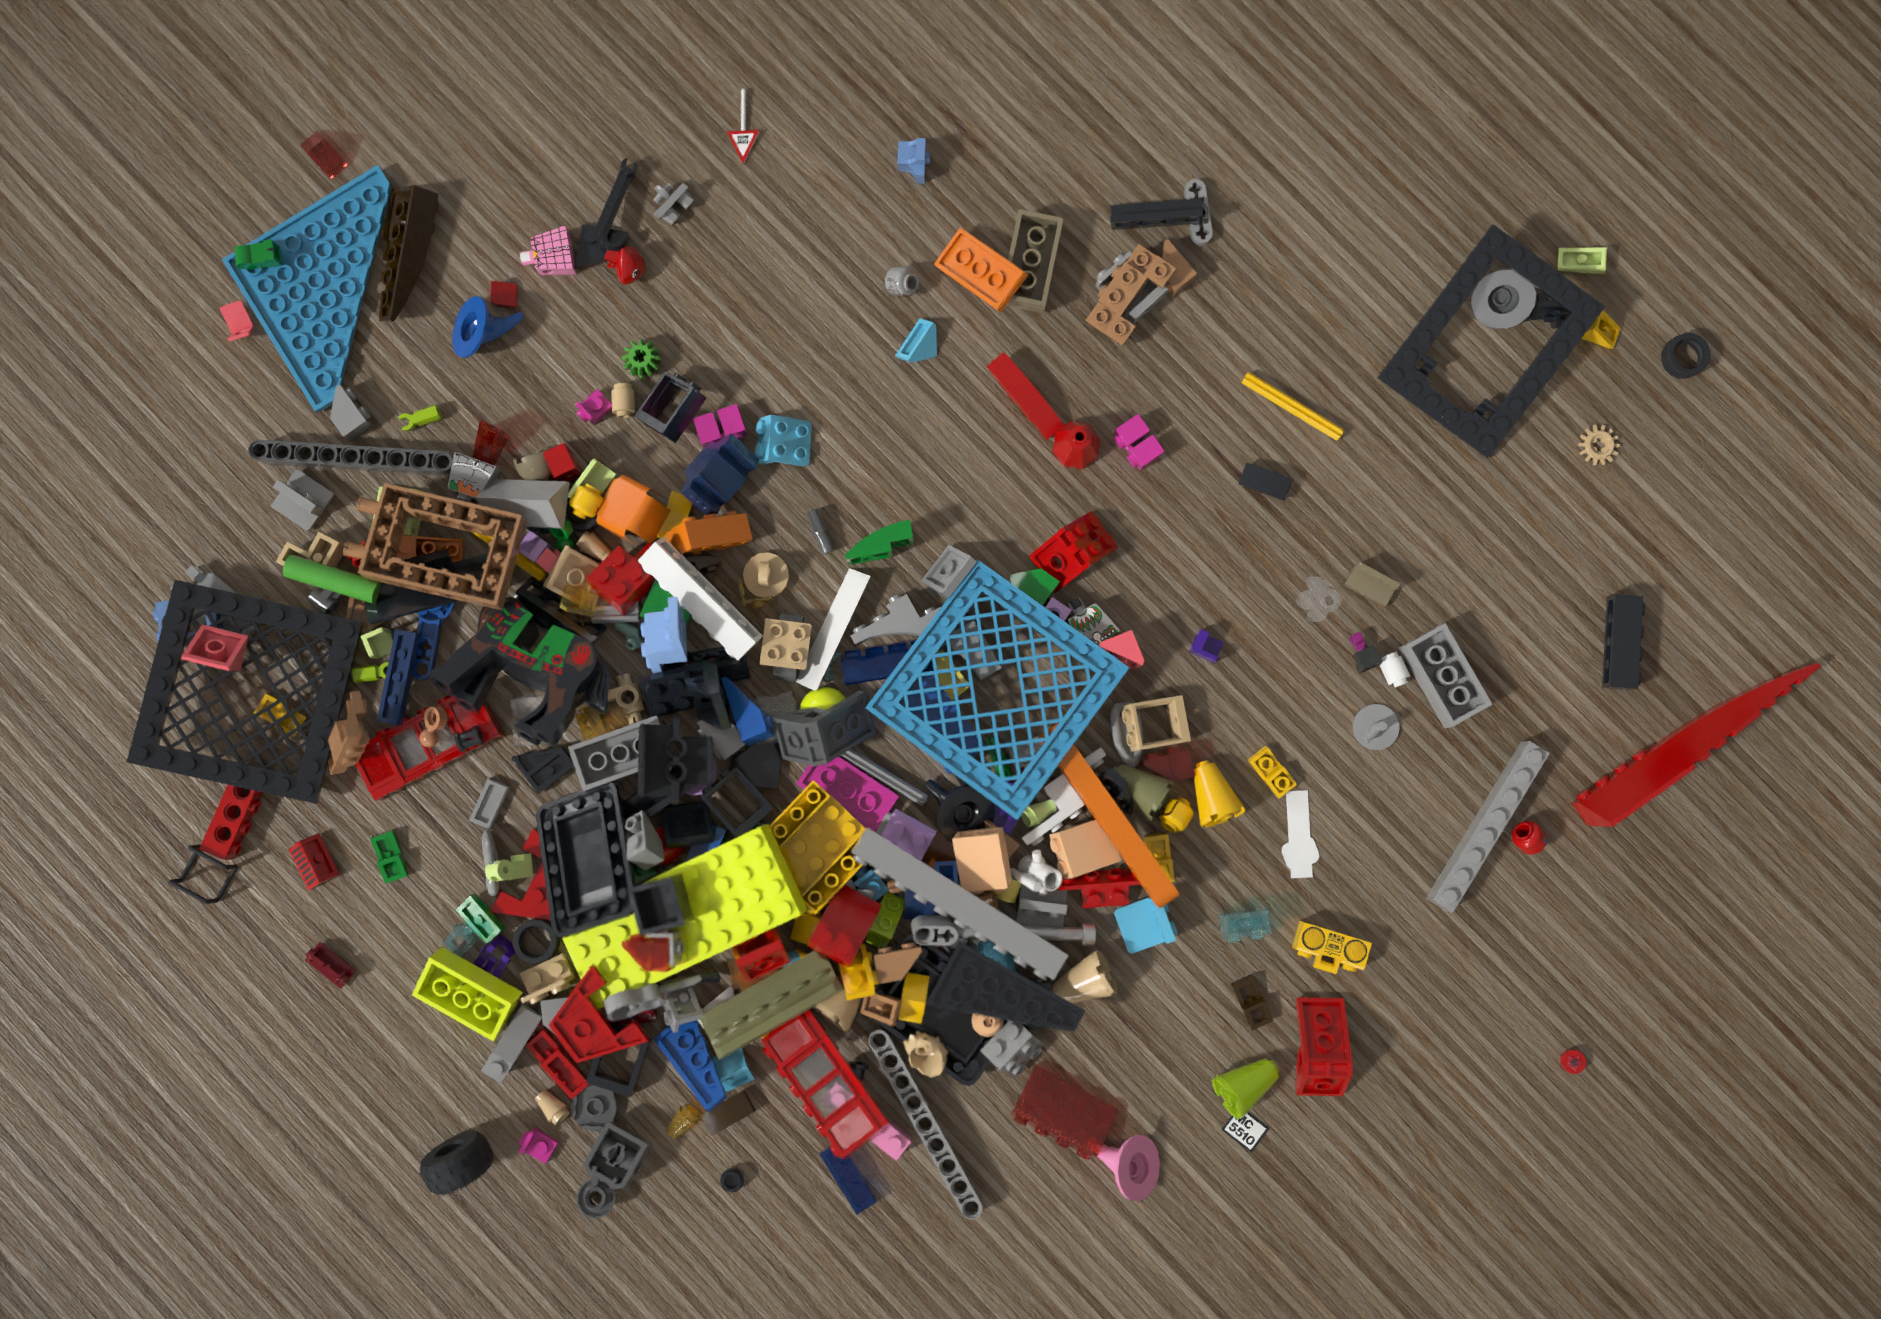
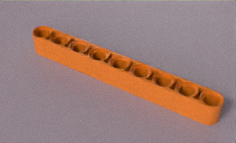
[1038,723,1179,909]

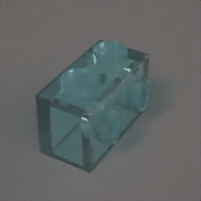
[1217,908,1272,943]

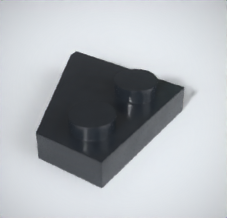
[575,224,629,269]
[511,747,575,794]

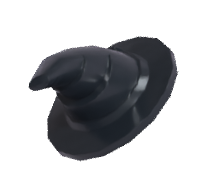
[924,779,995,843]

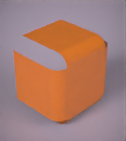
[596,475,671,547]

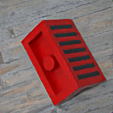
[288,833,340,891]

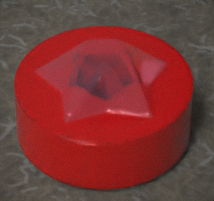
[1560,1049,1586,1074]

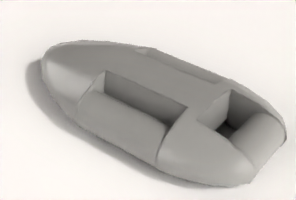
[1110,701,1144,768]
[482,828,500,896]

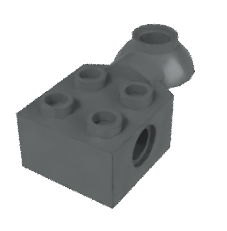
[576,1122,653,1219]

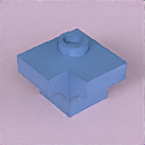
[897,138,930,183]

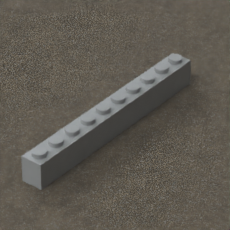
[851,828,1069,980]

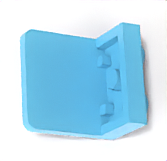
[755,415,812,467]
[1114,897,1178,953]

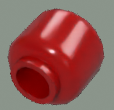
[1511,820,1548,855]

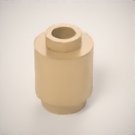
[611,383,635,418]

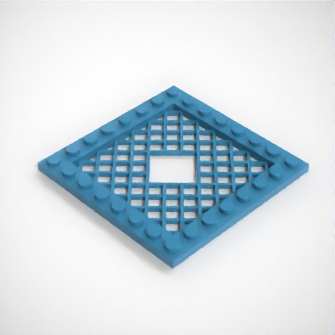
[866,559,1129,821]

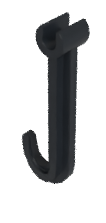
[594,158,637,251]

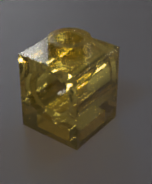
[575,706,609,741]

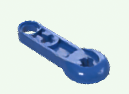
[412,603,454,680]

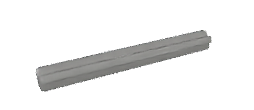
[840,749,928,806]

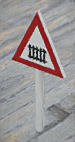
[727,89,760,165]

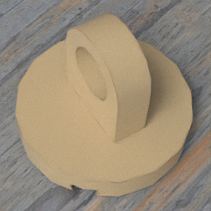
[743,552,789,599]

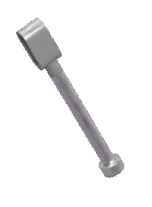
[911,915,1096,946]

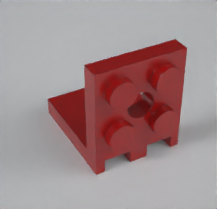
[1029,511,1118,592]

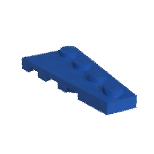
[654,1020,728,1113]

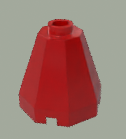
[1052,421,1101,470]

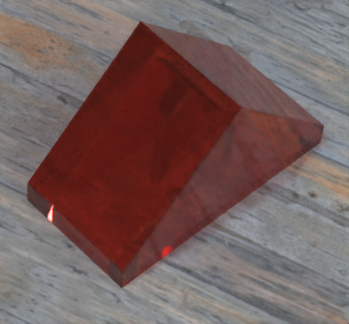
[300,131,348,179]
[473,420,510,466]

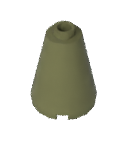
[1113,764,1176,823]

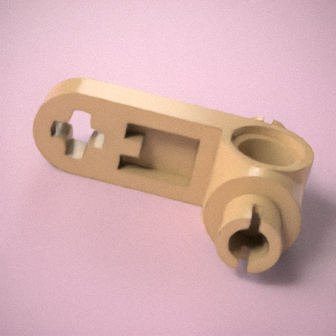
[576,673,645,725]

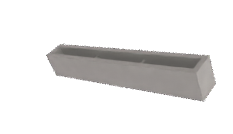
[1425,741,1550,913]

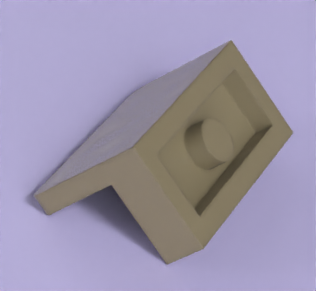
[1344,562,1401,607]

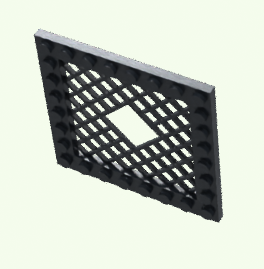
[127,580,364,804]

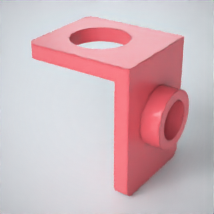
[220,300,255,342]

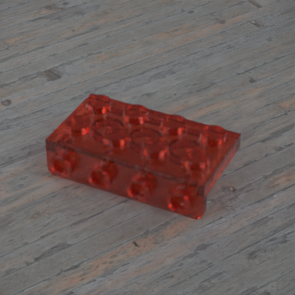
[1010,1065,1119,1160]

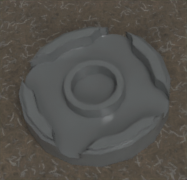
[571,1084,619,1131]

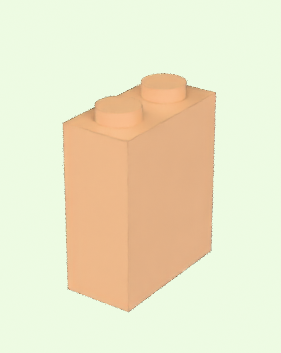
[1049,819,1122,879]
[952,827,1013,895]

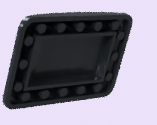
[536,782,636,938]
[860,934,1008,1086]

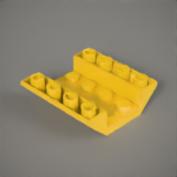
[769,780,865,914]

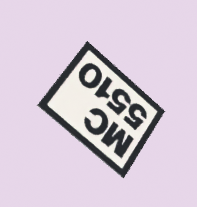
[1221,1112,1269,1153]

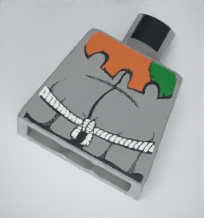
[448,452,502,503]

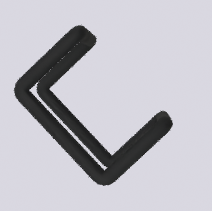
[168,845,238,904]

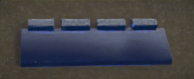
[841,640,934,686]

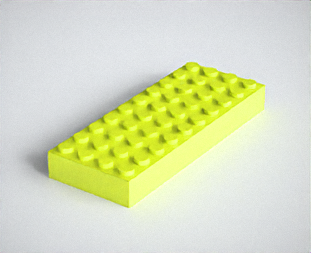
[562,824,808,1009]

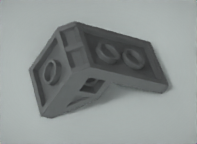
[772,690,876,766]

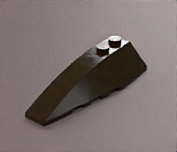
[379,185,439,322]

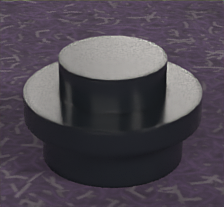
[720,1168,744,1192]

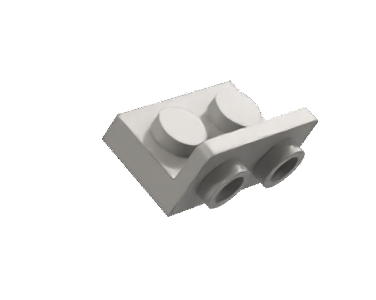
[660,975,703,1033]

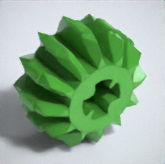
[622,339,661,379]

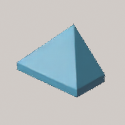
[895,318,937,363]

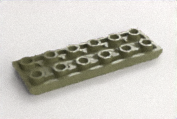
[700,950,843,1060]

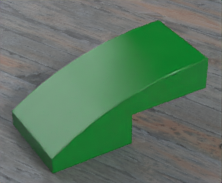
[370,829,408,884]

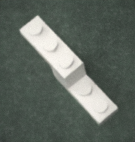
[1021,747,1106,846]

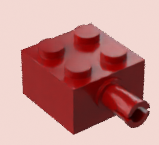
[586,542,654,616]

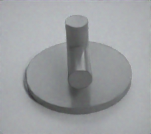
[1353,704,1399,750]

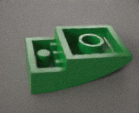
[845,519,914,565]

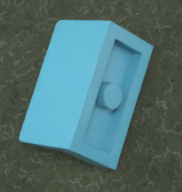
[712,1048,755,1092]

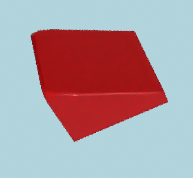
[490,281,518,307]

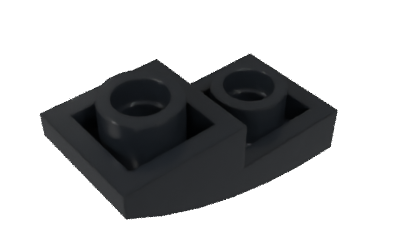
[1238,463,1293,501]

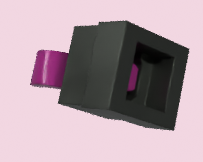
[1349,632,1382,674]

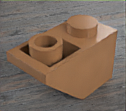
[874,942,922,984]

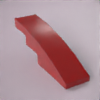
[986,352,1064,440]
[525,1021,589,1099]

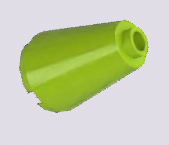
[1212,1058,1280,1119]

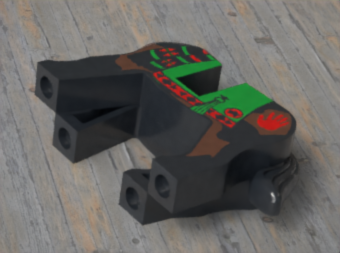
[429,597,610,747]

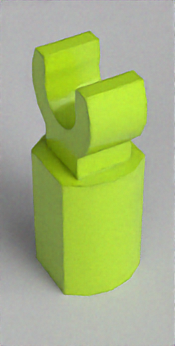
[398,404,442,432]
[352,662,389,683]

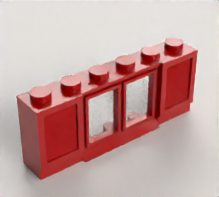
[355,695,505,801]
[761,1008,892,1159]

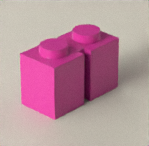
[693,404,747,447]
[1113,414,1164,471]

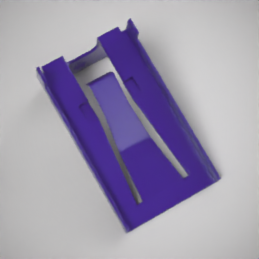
[473,934,515,979]

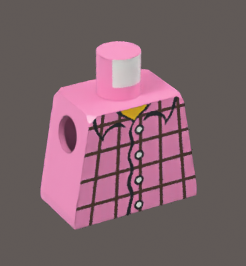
[520,226,577,275]

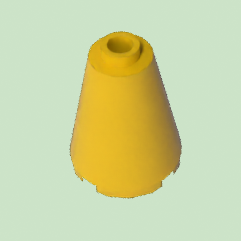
[1193,760,1246,828]

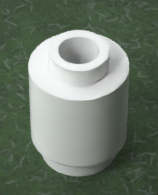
[1380,652,1410,688]

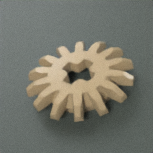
[1578,425,1620,465]

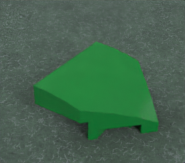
[1010,569,1060,606]

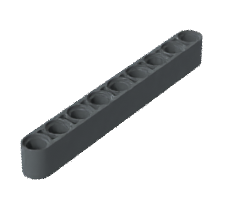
[248,440,453,476]

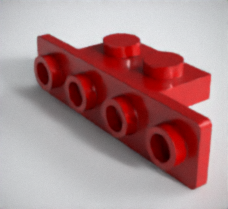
[1058,868,1141,908]

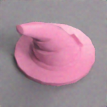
[1087,1135,1160,1201]

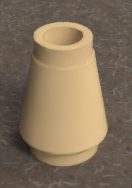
[576,531,612,561]
[535,1089,569,1125]

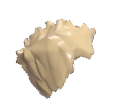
[903,1031,948,1077]

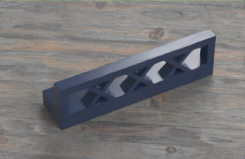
[377,629,421,725]

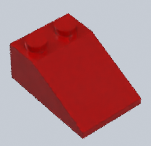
[807,885,882,968]

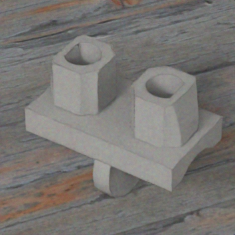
[653,183,694,224]

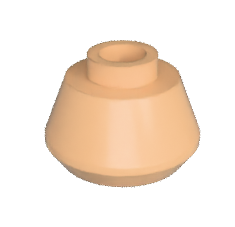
[972,1014,1004,1037]

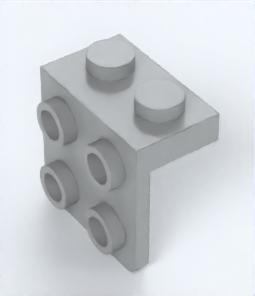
[981,1021,1043,1078]

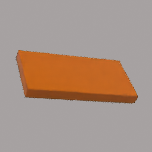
[933,227,1028,313]

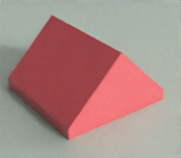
[182,624,248,671]
[1098,630,1144,669]

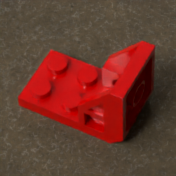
[732,927,791,982]
[1295,997,1352,1096]

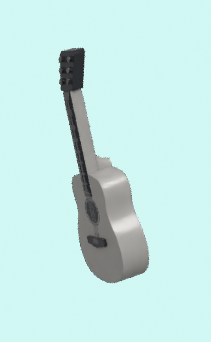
[604,972,721,1021]

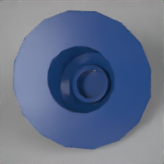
[452,296,523,358]

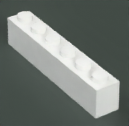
[638,537,763,660]

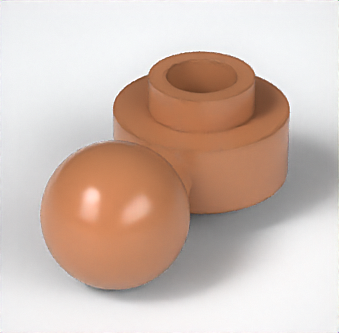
[420,706,448,747]

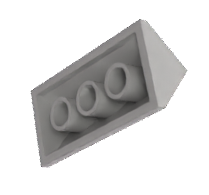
[476,479,570,529]

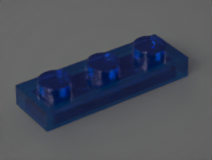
[819,1146,877,1215]

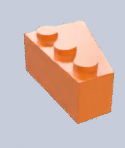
[665,511,753,556]

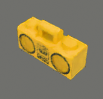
[1292,921,1372,974]

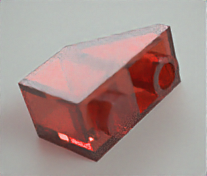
[1141,746,1195,782]
[622,934,676,972]

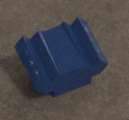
[681,433,759,515]

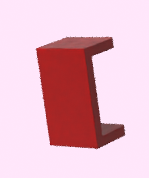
[543,443,583,482]

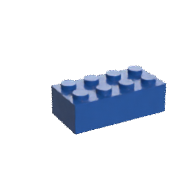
[899,675,986,774]

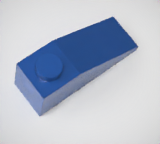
[721,676,775,746]

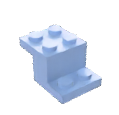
[641,597,687,674]

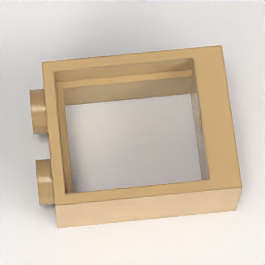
[1122,695,1191,752]

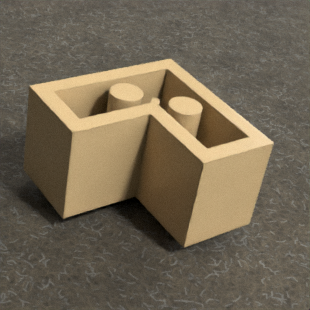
[276,532,347,568]

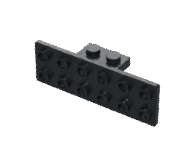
[364,549,489,625]

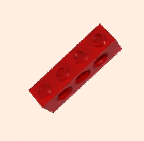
[199,763,264,860]

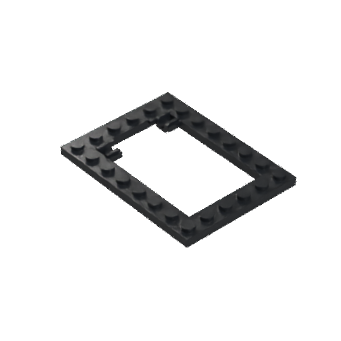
[1377,224,1606,458]

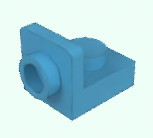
[853,867,889,901]

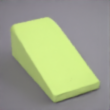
[1557,248,1607,274]

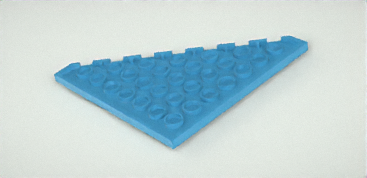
[222,165,392,413]

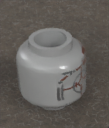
[885,266,919,297]

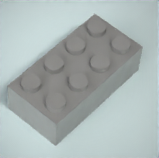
[1398,623,1493,728]
[568,715,674,791]

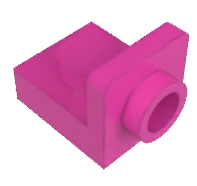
[575,389,612,425]
[518,1128,559,1164]

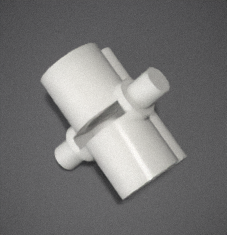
[1010,850,1062,896]

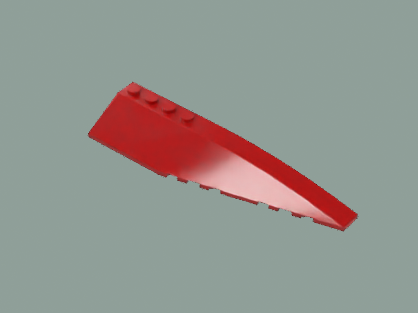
[1572,663,1821,827]

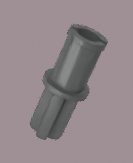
[806,509,836,555]

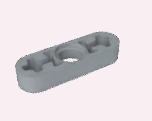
[1184,179,1213,246]

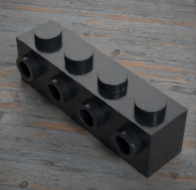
[1602,594,1646,690]

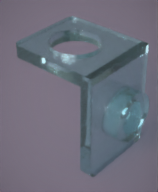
[444,923,479,957]

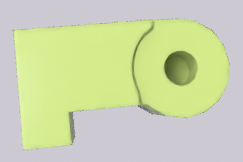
[485,853,533,882]

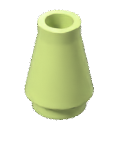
[1021,799,1057,828]

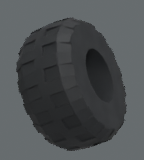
[419,1130,494,1195]

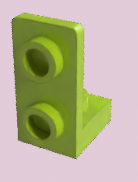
[864,892,904,948]

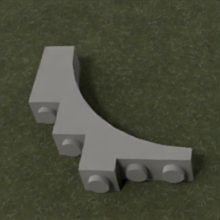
[851,593,1001,681]

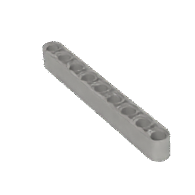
[869,1027,982,1220]

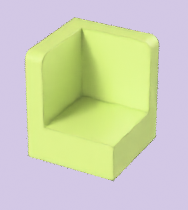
[361,627,394,659]

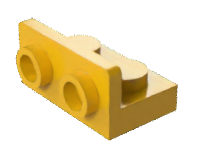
[838,944,878,1001]

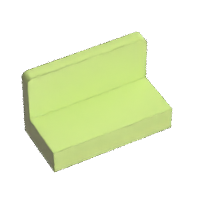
[568,458,618,499]

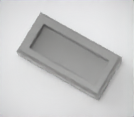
[469,778,511,830]

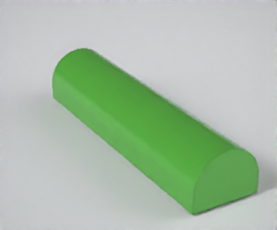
[283,555,382,604]

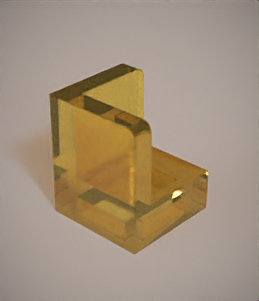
[560,585,599,617]

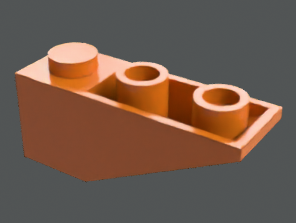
[396,535,463,562]

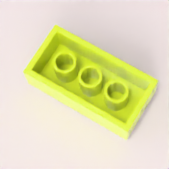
[412,947,523,1041]

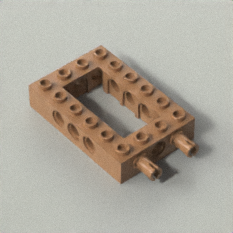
[343,483,527,610]

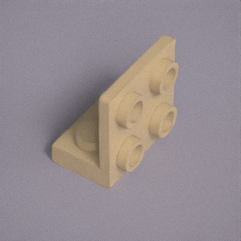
[760,618,812,670]
[520,953,575,1004]

